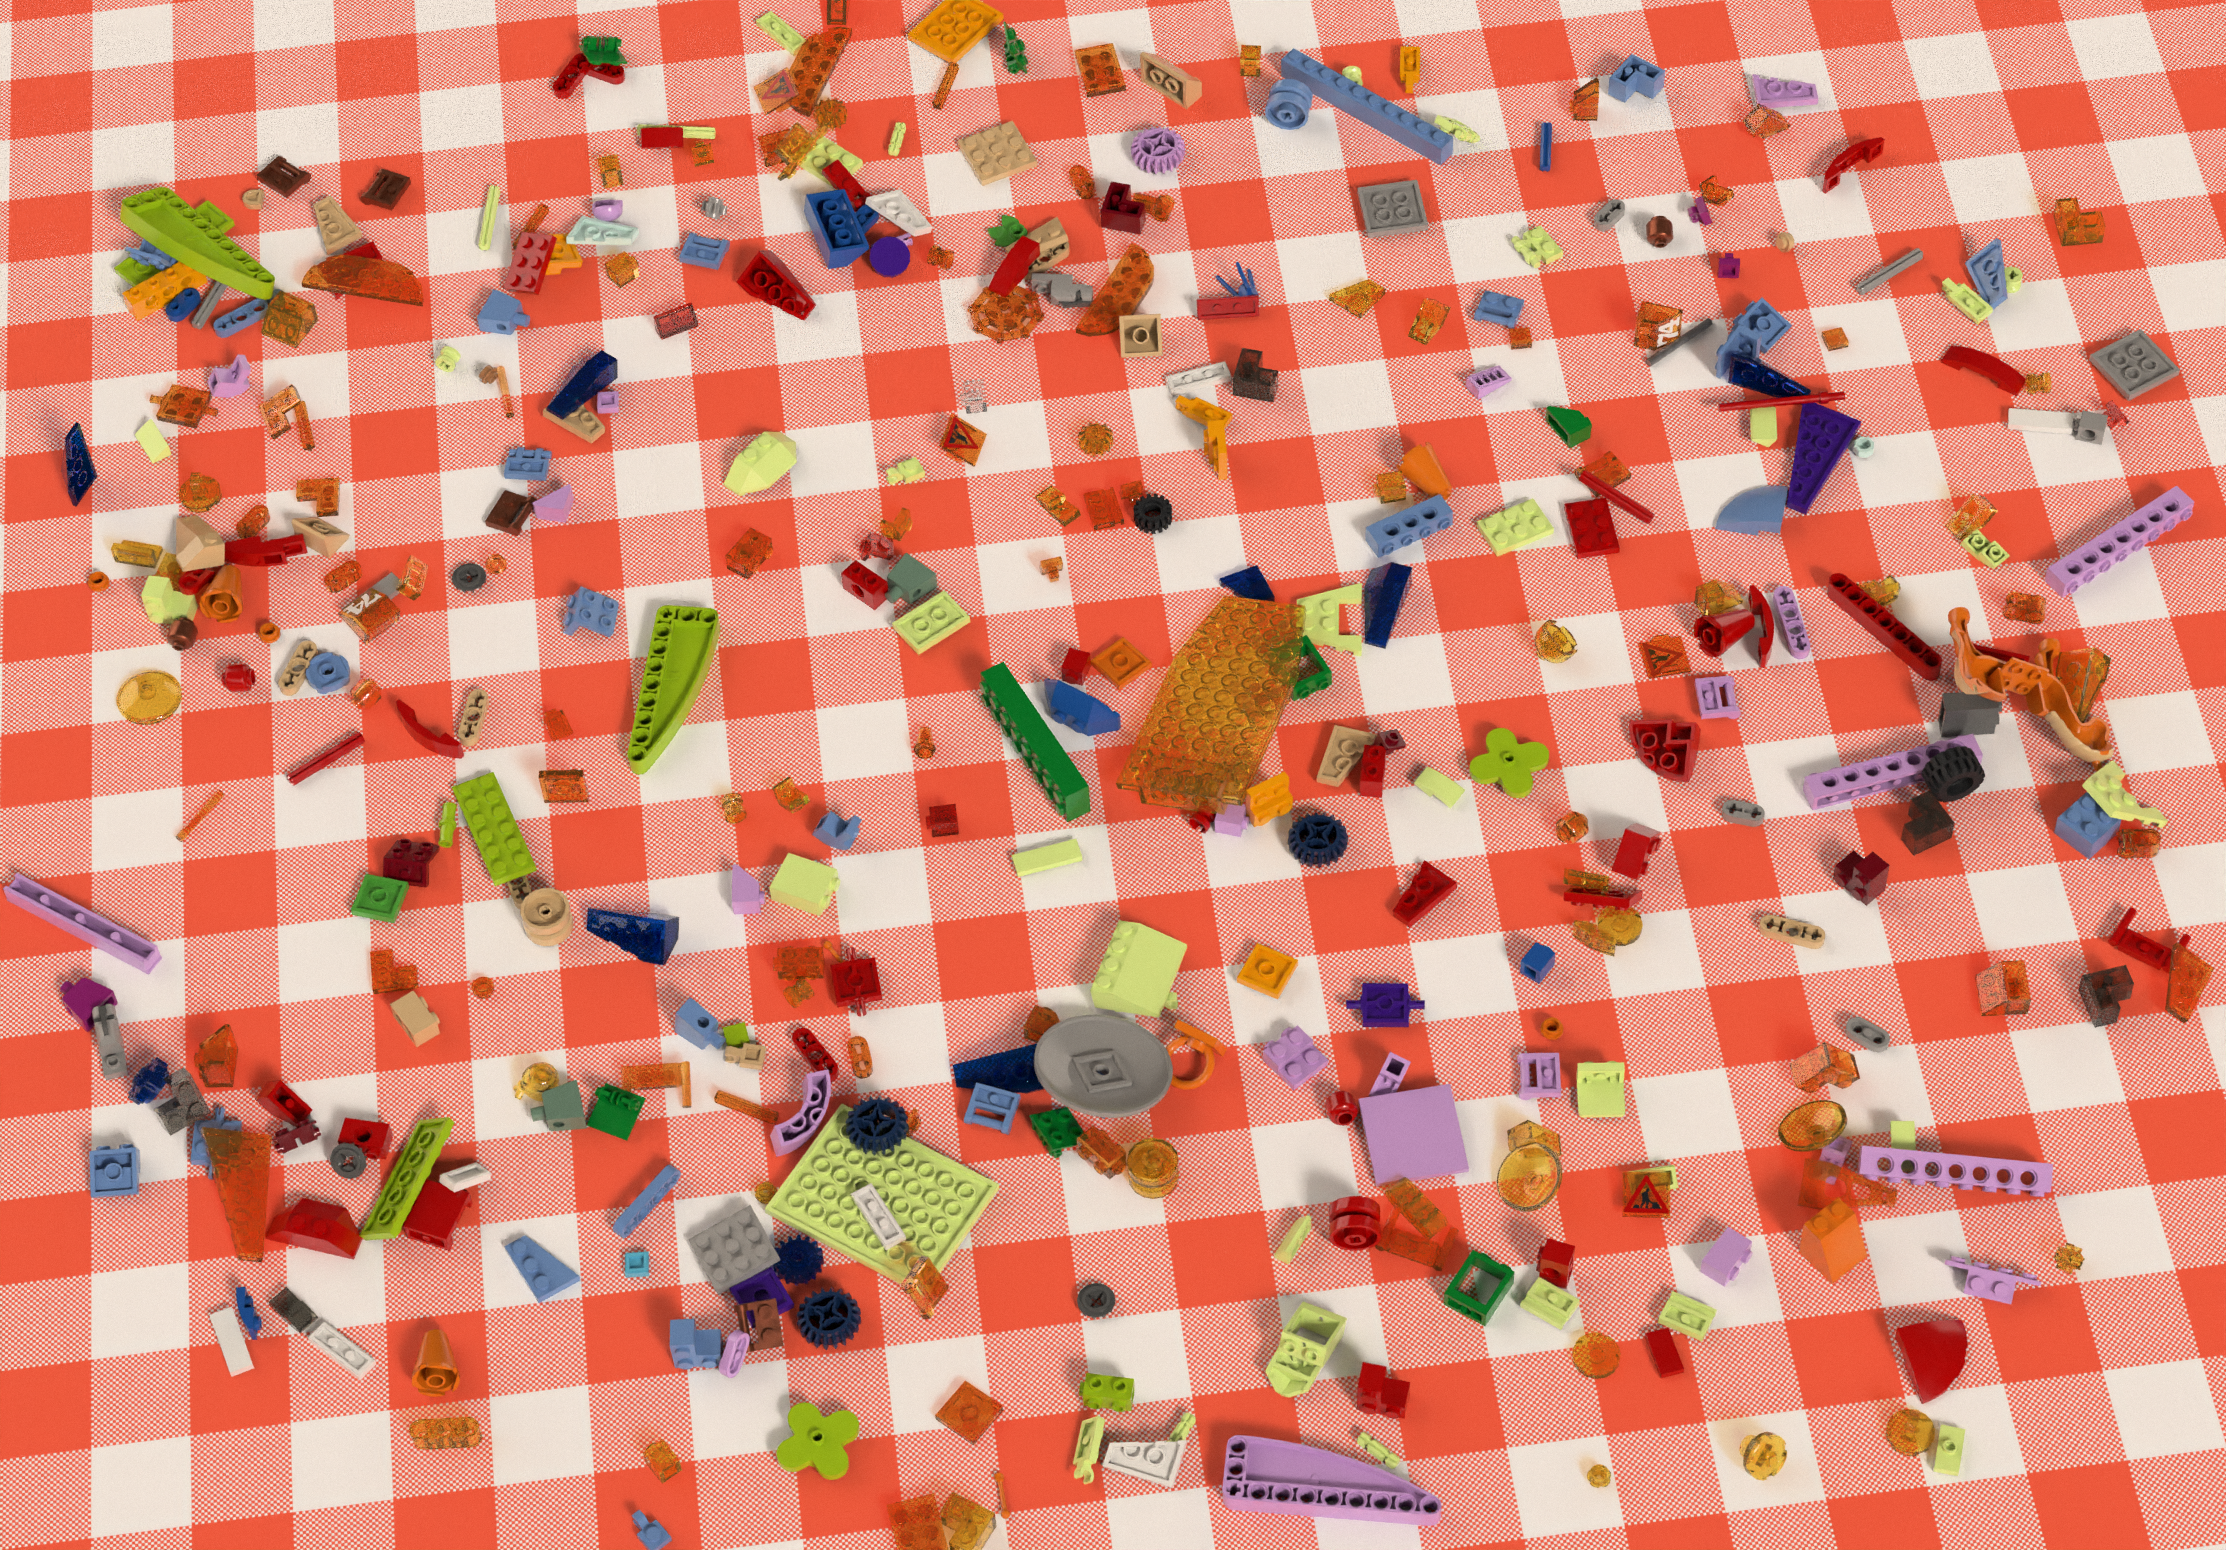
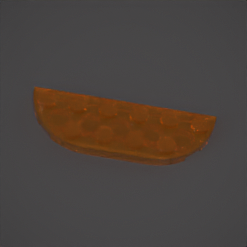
[784,27,853,117]
[1076,243,1154,337]
[301,255,424,307]

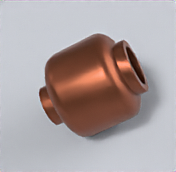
[1646,216,1673,248]
[167,618,198,651]

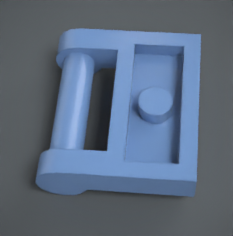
[679,233,730,270]
[1474,290,1524,330]
[964,1083,1021,1135]

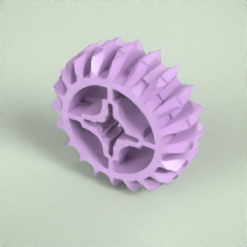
[1131,126,1185,174]

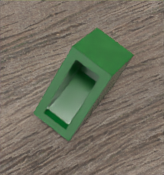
[1545,406,1592,449]

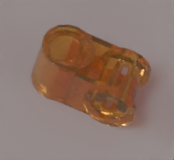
[2002,592,2046,624]
[2115,829,2161,859]

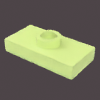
[1933,1425,1965,1476]

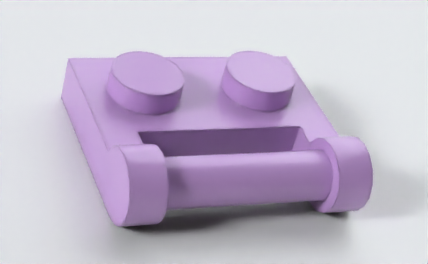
[1694,676,1741,719]
[1517,1053,1561,1100]

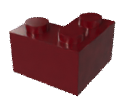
[1100,181,1146,234]
[1833,850,1890,906]

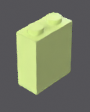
[769,853,840,916]

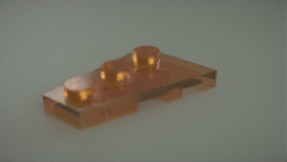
[2165,942,2214,1023]

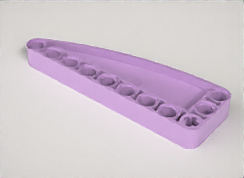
[1222,1435,1441,1526]

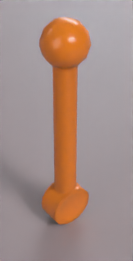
[823,941,844,963]
[994,1473,1010,1519]

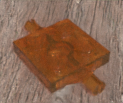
[149,384,218,428]

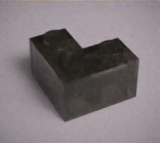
[1233,348,1278,402]
[1901,790,1954,856]
[2078,965,2134,1028]
[153,1067,211,1136]

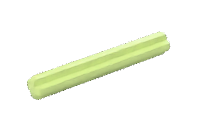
[637,124,716,139]
[478,185,500,251]

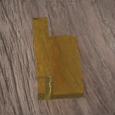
[111,540,163,569]

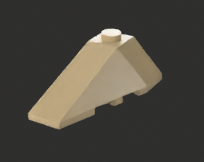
[176,515,225,572]

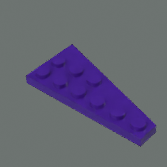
[1787,403,1861,515]

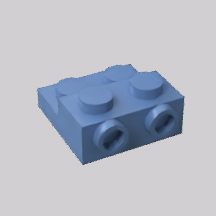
[1731,298,1792,354]
[89,1144,140,1198]

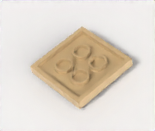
[958,121,1037,186]

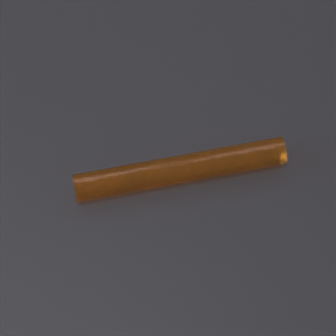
[497,366,514,418]
[175,790,225,842]

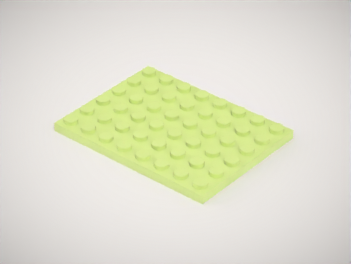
[765,1103,1000,1296]

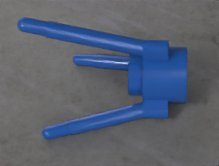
[1216,262,1259,296]

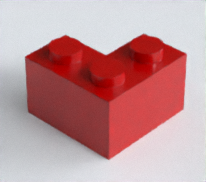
[1611,823,1662,880]
[1357,1362,1410,1419]

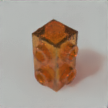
[773,946,825,981]
[1077,1125,1127,1180]

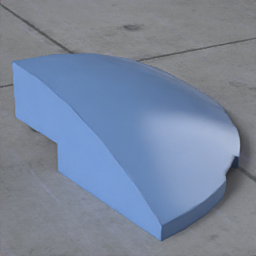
[1715,486,1788,536]

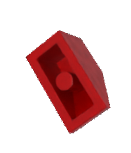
[255,1080,312,1127]

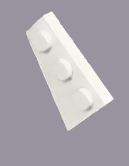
[865,189,933,237]
[1102,1440,1187,1489]

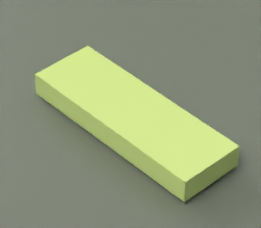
[756,11,809,56]
[1012,839,1083,877]

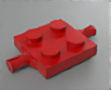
[830,947,882,1017]

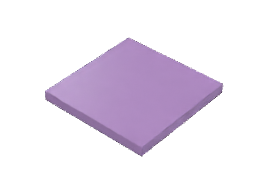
[1358,1084,1469,1187]

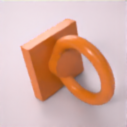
[1166,1019,1227,1090]

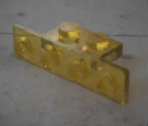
[773,120,830,181]

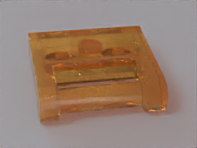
[1574,451,1631,497]
[901,1255,949,1320]

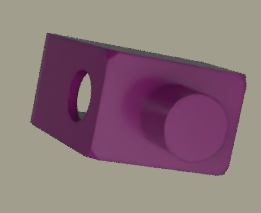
[60,978,118,1032]

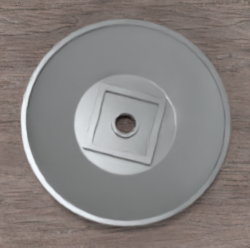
[1034,1015,1173,1118]

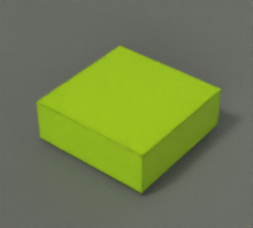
[722,1022,750,1048]

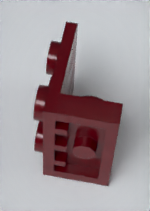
[383,839,440,888]

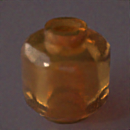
[349,677,382,710]
[1555,811,1589,844]

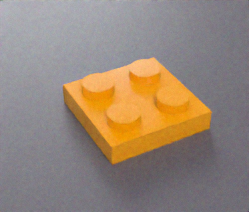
[1237,943,1298,999]

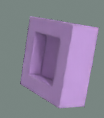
[597,391,619,414]

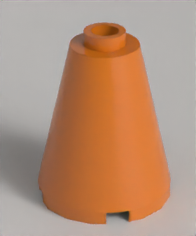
[1396,442,1452,500]
[199,565,243,623]
[411,1329,460,1397]

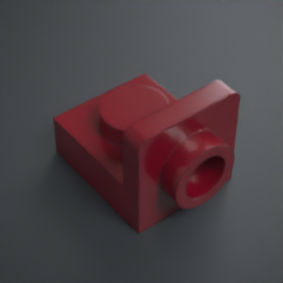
[1373,729,1406,755]

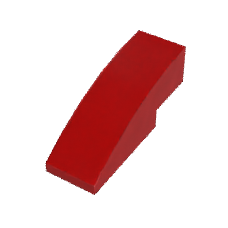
[988,235,1040,298]

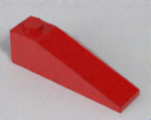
[736,250,816,320]

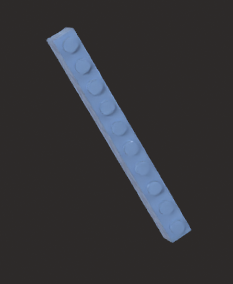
[1281,48,1453,165]

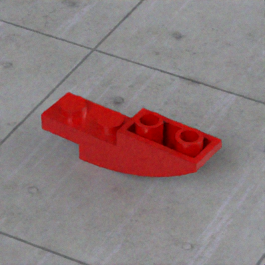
[224,534,308,567]

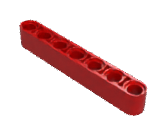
[1827,573,1942,681]

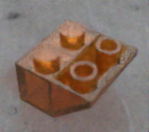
[1975,960,2031,1016]

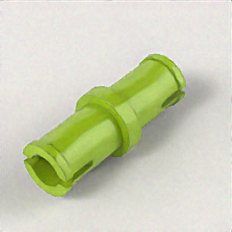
[438,802,457,848]

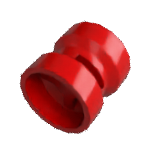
[1188,802,1217,834]

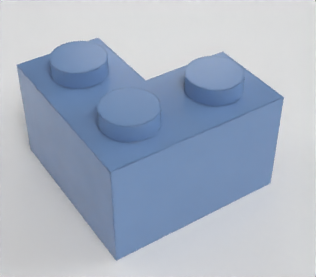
[1608,54,1665,103]
[670,1319,723,1370]

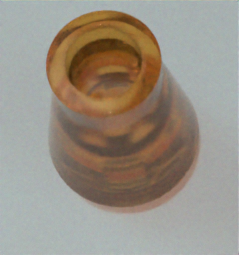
[914,727,936,759]

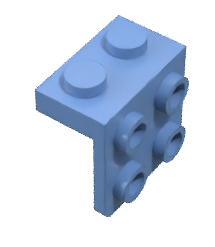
[125,239,179,271]
[1715,325,1762,379]
[563,586,619,637]

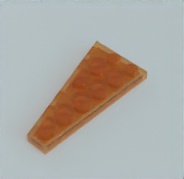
[201,1127,272,1263]

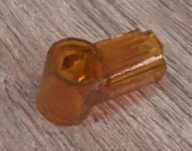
[1133,193,1175,222]

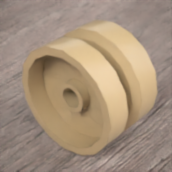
[520,888,573,946]

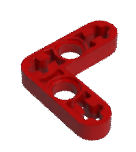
[553,53,625,99]

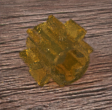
[2053,1242,2085,1274]

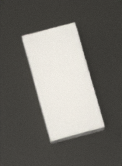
[439,1162,491,1192]

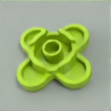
[1469,728,1549,798]
[777,1402,860,1480]

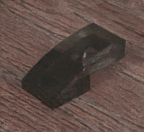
[268,1287,318,1333]

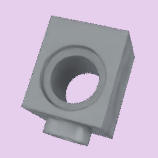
[2074,411,2108,445]

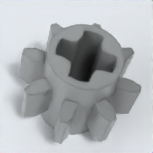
[701,196,728,220]

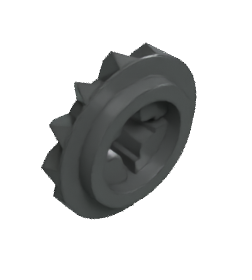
[452,563,486,593]
[330,1142,367,1179]
[1077,1283,1115,1319]

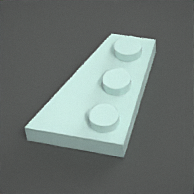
[566,216,639,245]

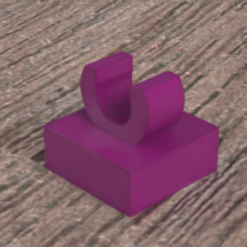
[1687,196,1712,226]
[1718,253,1740,278]

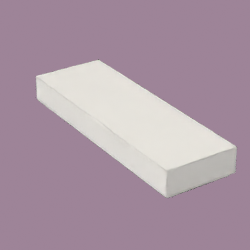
[1166,361,1232,396]
[2008,408,2073,434]
[851,1183,906,1250]
[209,1306,254,1377]
[308,1321,376,1381]

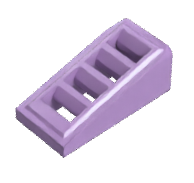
[1466,365,1512,400]

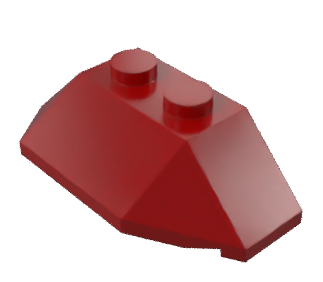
[266,1198,362,1260]

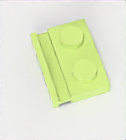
[1520,1277,1580,1330]
[1658,1291,1717,1342]

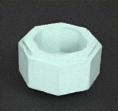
[1853,436,1874,458]

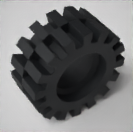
[1134,493,1172,534]

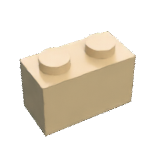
[390,991,440,1047]

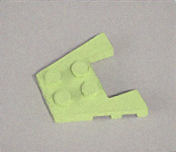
[1296,583,1362,656]
[2082,760,2168,828]

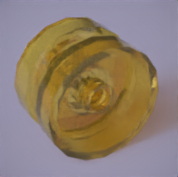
[1127,1138,1179,1199]

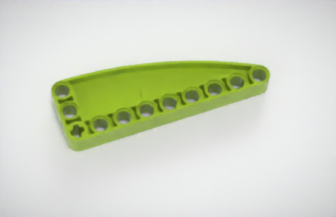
[120,187,275,300]
[627,605,721,775]

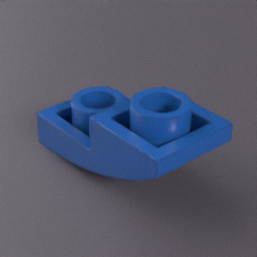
[236,1287,262,1340]

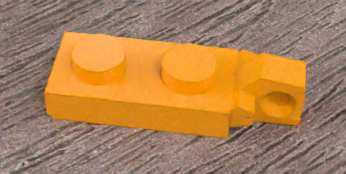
[1400,46,1420,93]
[1175,395,1233,428]

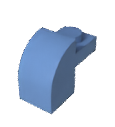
[812,811,862,850]

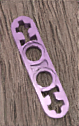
[1773,586,1810,659]

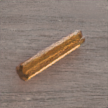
[932,62,959,110]
[512,203,549,250]
[293,400,315,452]
[714,1090,779,1125]

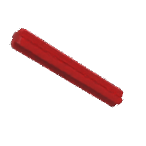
[1579,470,1655,524]
[286,732,365,786]

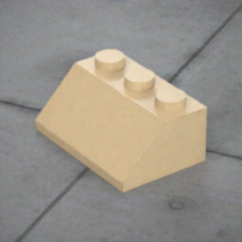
[1140,52,1202,109]

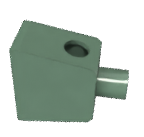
[885,553,938,604]
[530,1080,587,1131]

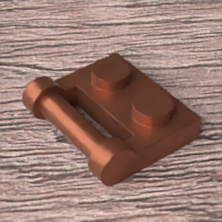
[256,156,311,198]
[360,169,411,211]
[485,490,537,536]
[733,1298,784,1353]

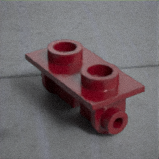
[271,1118,321,1154]

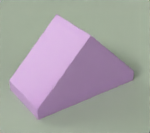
[532,484,574,523]

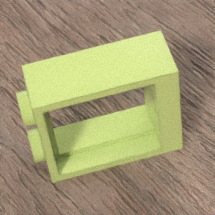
[1278,1301,1347,1368]

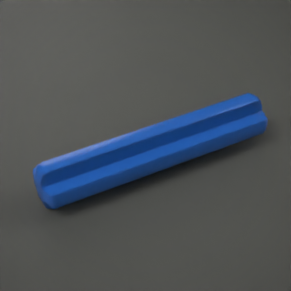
[1539,122,1552,172]

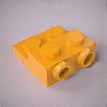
[545,233,583,275]
[1203,420,1227,480]
[1245,771,1293,827]

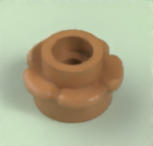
[479,365,498,384]

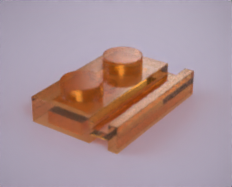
[1083,487,1124,531]

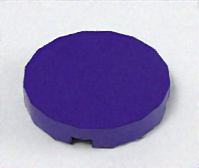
[869,236,910,278]

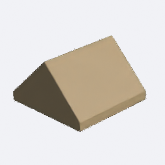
[1119,314,1163,358]
[291,517,350,559]

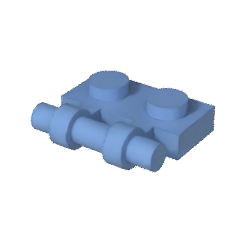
[504,447,552,481]

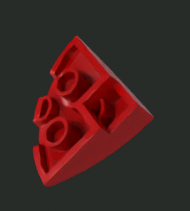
[1629,719,1701,782]
[1895,1320,1968,1404]

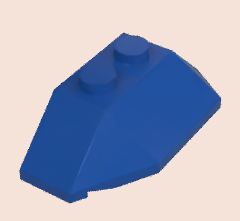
[1044,678,1121,736]

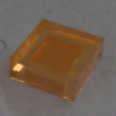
[1508,327,1532,350]
[1821,327,1849,352]

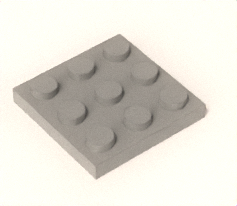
[1357,180,1428,238]
[2089,329,2180,401]
[688,1205,781,1295]

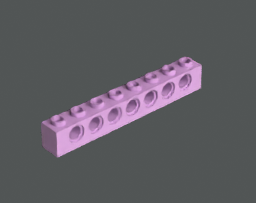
[2045,486,2194,598]
[1803,734,1983,810]
[1857,1145,2053,1197]

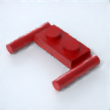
[2108,907,2191,973]

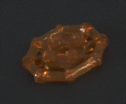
[967,285,1045,344]

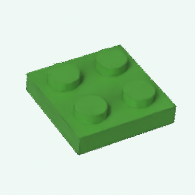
[351,874,409,924]

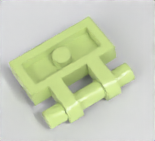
[1434,115,1480,143]
[1511,225,1563,268]

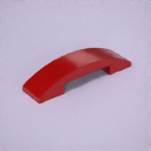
[1822,137,1885,194]
[1941,346,2026,396]
[1748,585,1774,668]
[396,699,464,759]

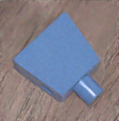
[477,289,530,335]
[675,997,726,1050]

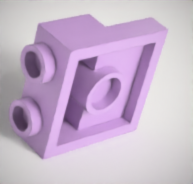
[1263,1025,1328,1091]

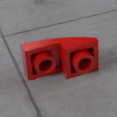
[640,127,684,149]

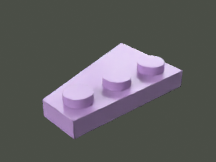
[1752,74,1818,109]

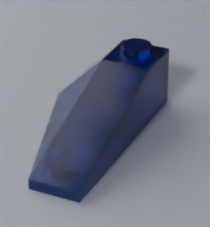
[547,350,618,420]
[1728,352,1811,405]
[61,422,97,507]
[1364,562,1412,649]
[587,907,679,965]
[953,1043,1044,1094]

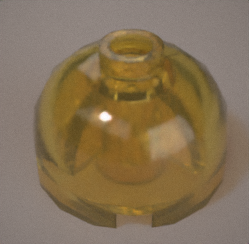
[1534,620,1578,664]

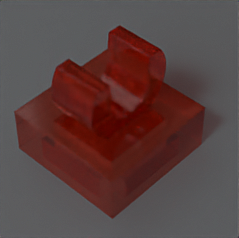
[2103,400,2130,429]

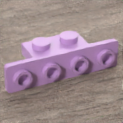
[1945,1256,2041,1304]

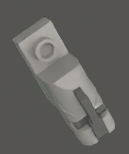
[1031,273,1093,308]
[92,1004,129,1080]

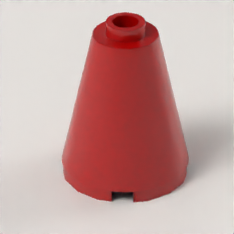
[1694,609,1755,657]

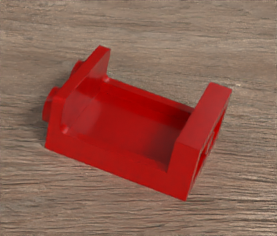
[404,1180,473,1251]

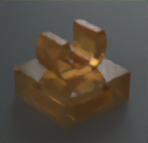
[1119,480,1143,506]
[1039,556,1063,583]

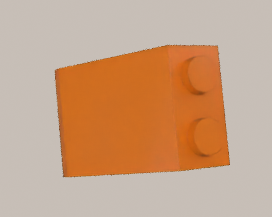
[1799,1197,1867,1284]

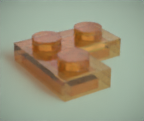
[258,384,302,440]
[296,477,340,517]
[370,949,419,994]

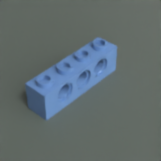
[1365,494,1453,558]

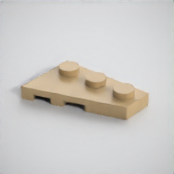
[313,195,363,255]
[1005,217,1069,254]
[543,388,605,444]
[1317,725,1377,787]

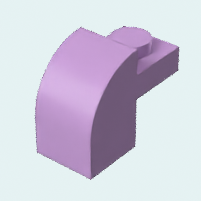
[207,354,251,398]
[1368,1052,1411,1097]

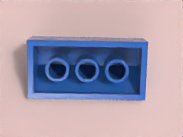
[804,189,869,269]

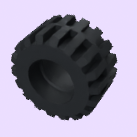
[1922,746,1985,802]

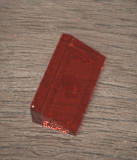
[653,303,698,340]

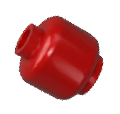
[221,663,256,693]
[1325,1091,1358,1126]

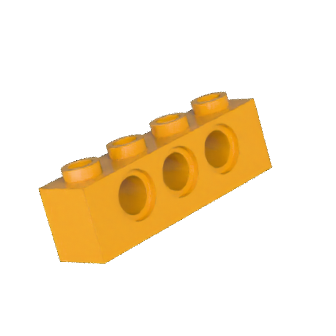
[122,262,207,321]

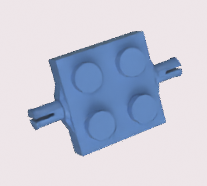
[191,1107,242,1180]

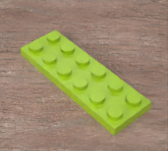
[114,200,235,287]
[452,772,537,886]
[359,1117,455,1241]

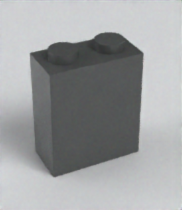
[1938,692,2002,737]

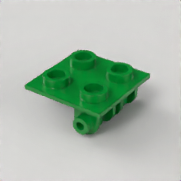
[1003,21,1028,74]
[579,36,627,66]
[587,1083,646,1141]
[1029,1107,1090,1158]

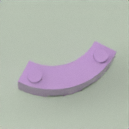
[770,1070,831,1157]

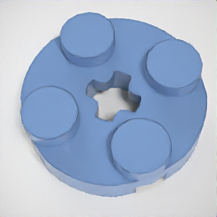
[306,652,350,694]

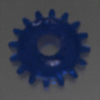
[128,1057,169,1105]
[773,1234,824,1286]

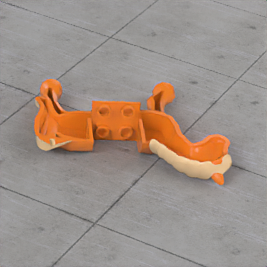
[1948,607,2114,771]

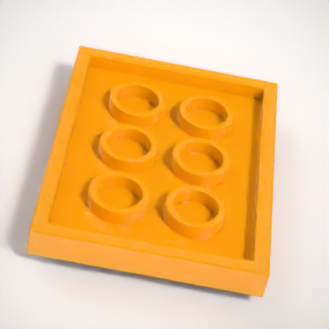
[908,0,1004,65]

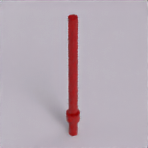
[1718,391,1845,412]

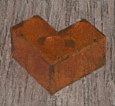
[1789,1042,1860,1093]

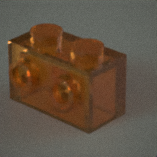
[725,527,773,580]

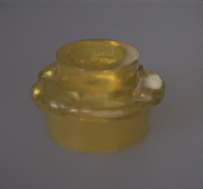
[754,1181,777,1204]
[1587,1464,1611,1488]

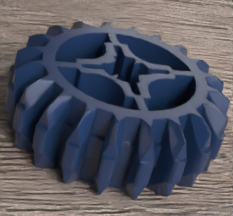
[1287,811,1348,869]
[846,1095,909,1156]
[797,1286,861,1350]

